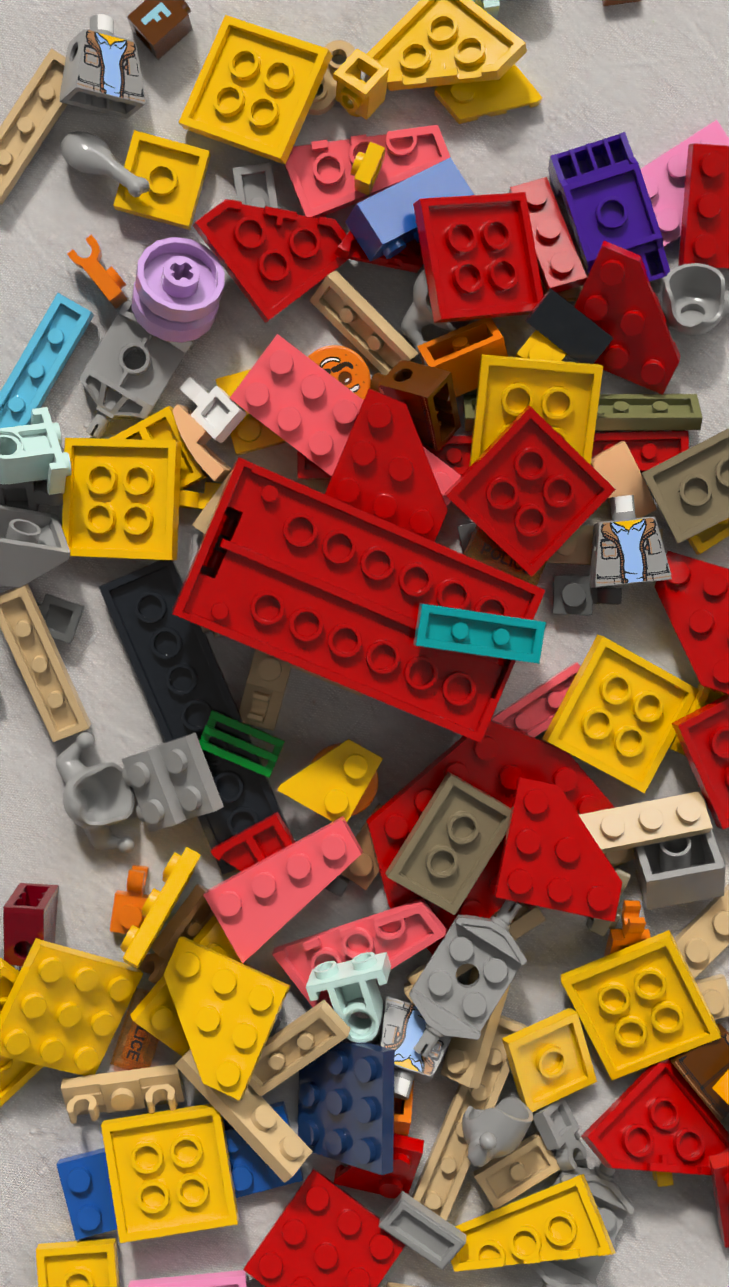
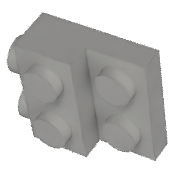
[122,732,224,832]

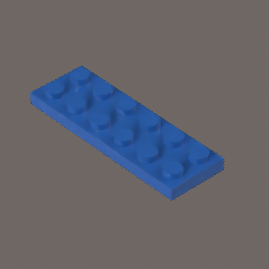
[56,1101,303,1240]

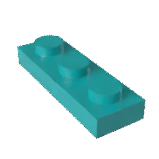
[414,603,546,664]

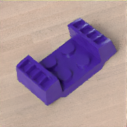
[548,132,670,282]

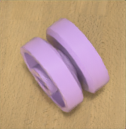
[131,237,225,343]

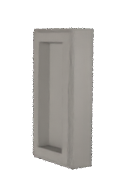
[379,1191,467,1270]

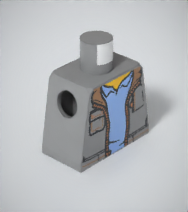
[59,14,145,118]
[590,495,672,588]
[377,996,452,1100]

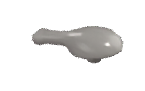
[60,131,150,197]

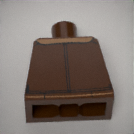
[370,360,461,451]
[669,1023,729,1122]

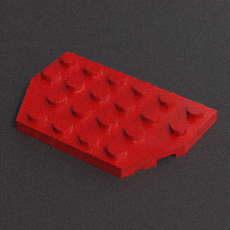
[366,719,615,955]

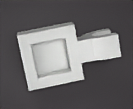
[179,376,247,443]

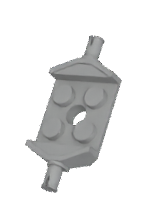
[79,301,194,439]
[409,900,527,1058]
[531,1162,634,1287]

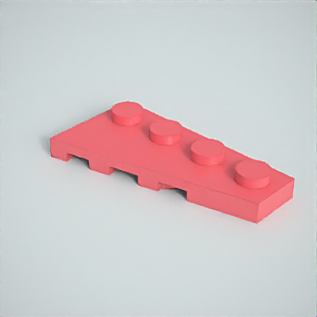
[284,125,451,218]
[203,816,363,964]
[272,898,446,1007]

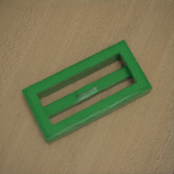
[199,710,286,778]

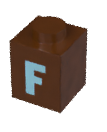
[127,0,192,60]

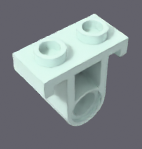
[0,407,72,495]
[306,952,391,1043]

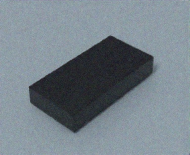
[525,288,614,364]

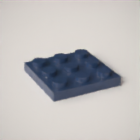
[298,1038,395,1175]

